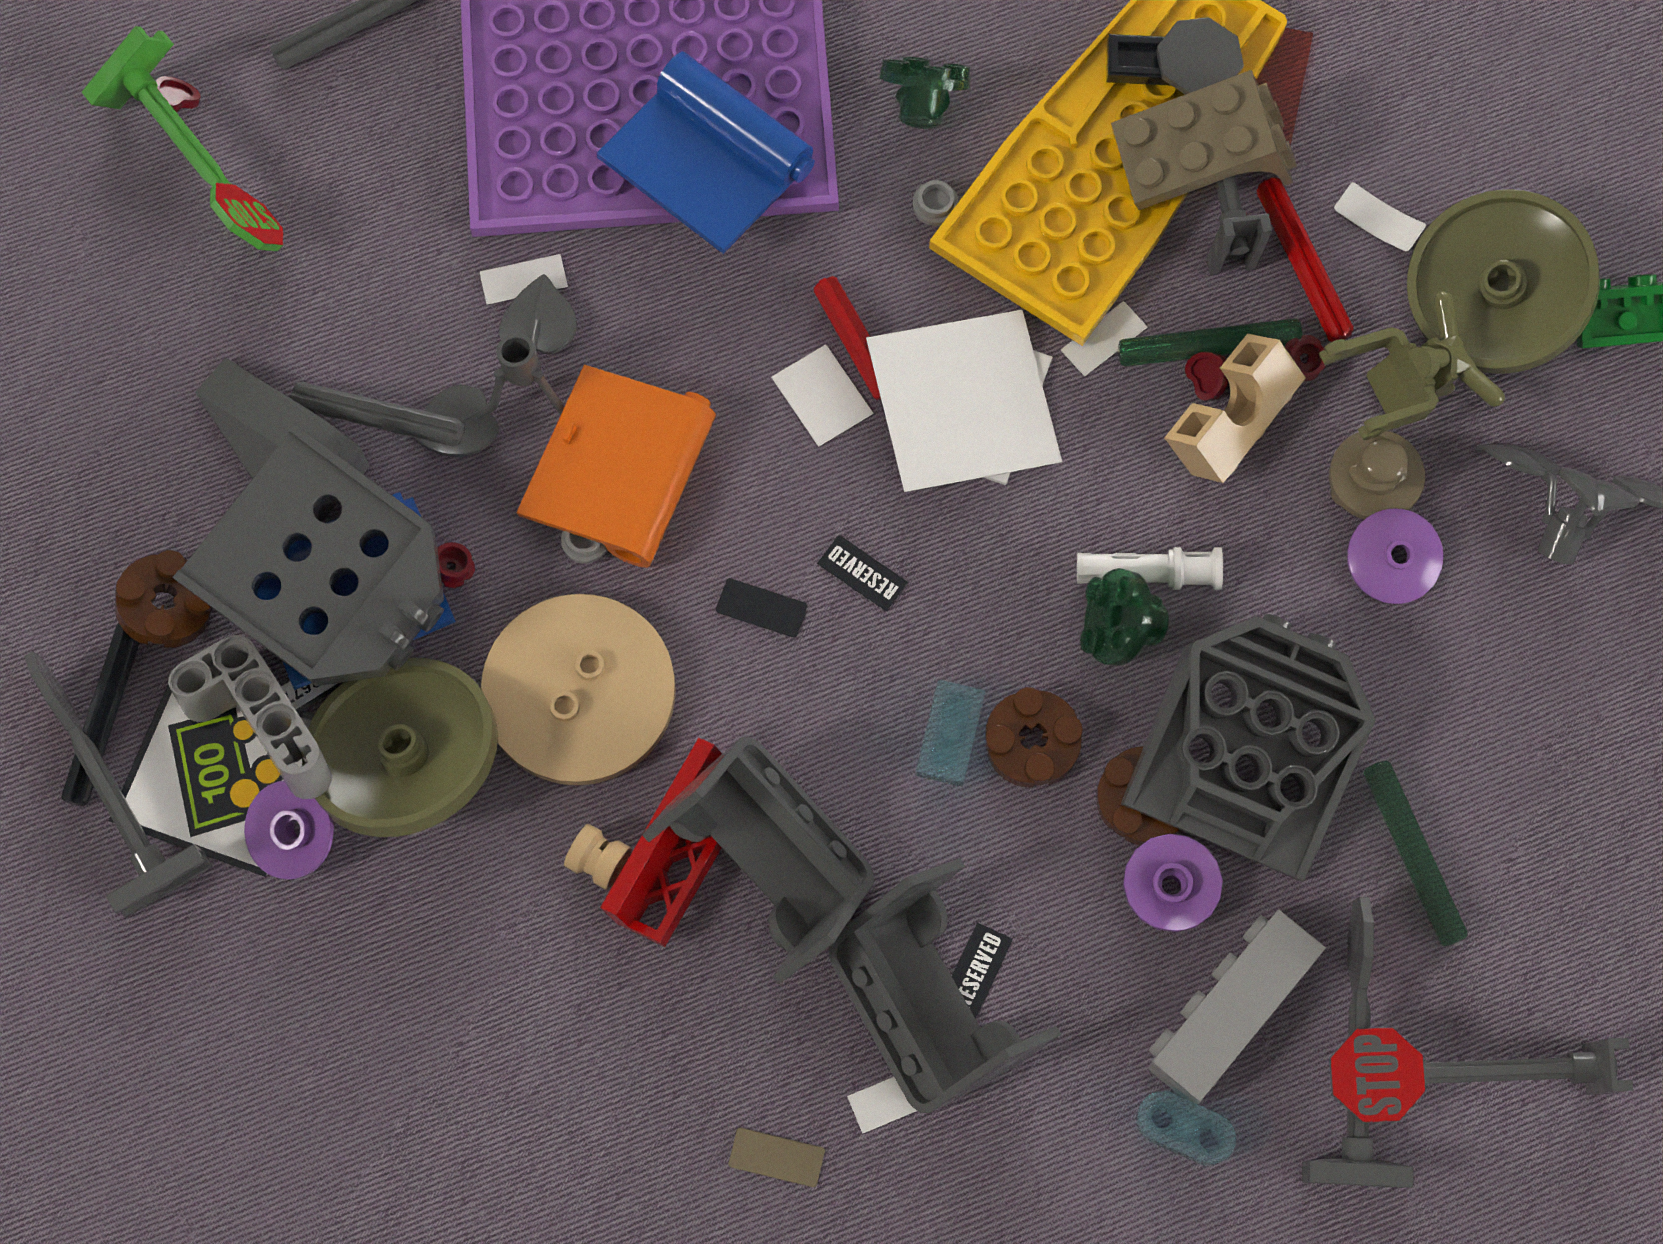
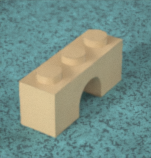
[1165,334,1306,483]

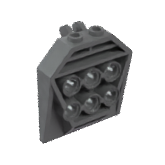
[173,424,444,686]
[1120,614,1376,882]

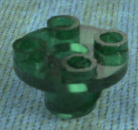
[879,56,971,129]
[1080,568,1169,666]

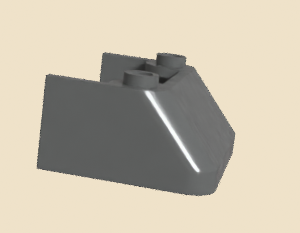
[642,737,874,984]
[829,858,1061,1113]

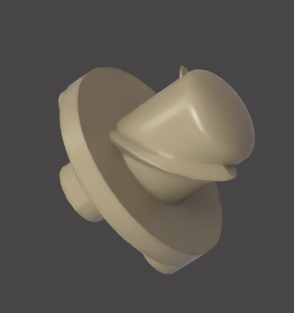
[1329,431,1425,520]

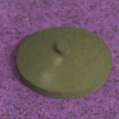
[1407,189,1600,374]
[302,658,498,837]

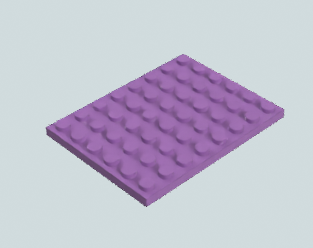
[461,0,839,237]

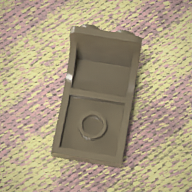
[1111,70,1297,210]

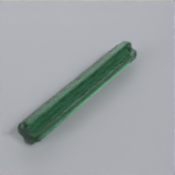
[1118,318,1303,366]
[1364,760,1468,947]

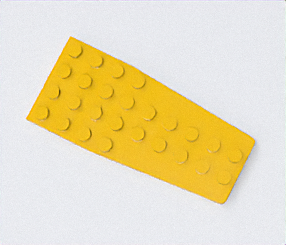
[929,0,1287,346]

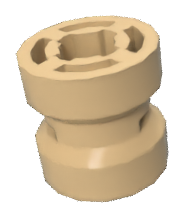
[564,824,632,891]

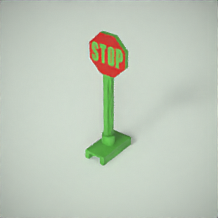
[82,26,283,251]

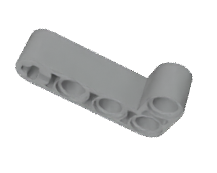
[168,635,332,799]

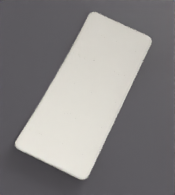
[1334,182,1426,251]

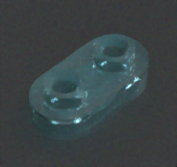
[1136,1091,1236,1166]

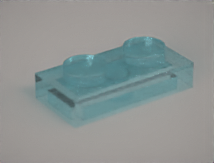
[915,679,986,787]

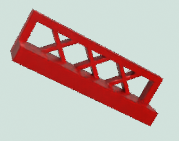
[600,737,722,947]

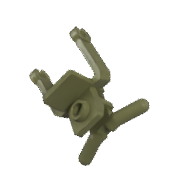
[1319,291,1505,440]

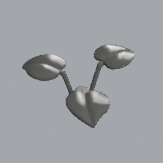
[413,274,577,457]
[1474,443,1663,565]

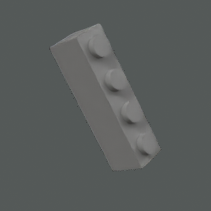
[1147,909,1326,1108]

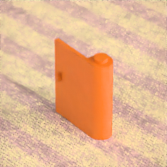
[516,364,716,568]

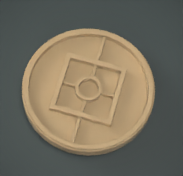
[481,594,676,785]

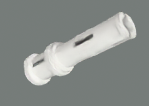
[1077,547,1223,590]

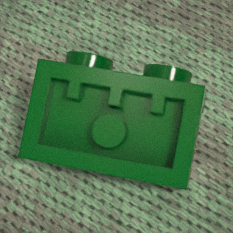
[1577,274,1663,348]

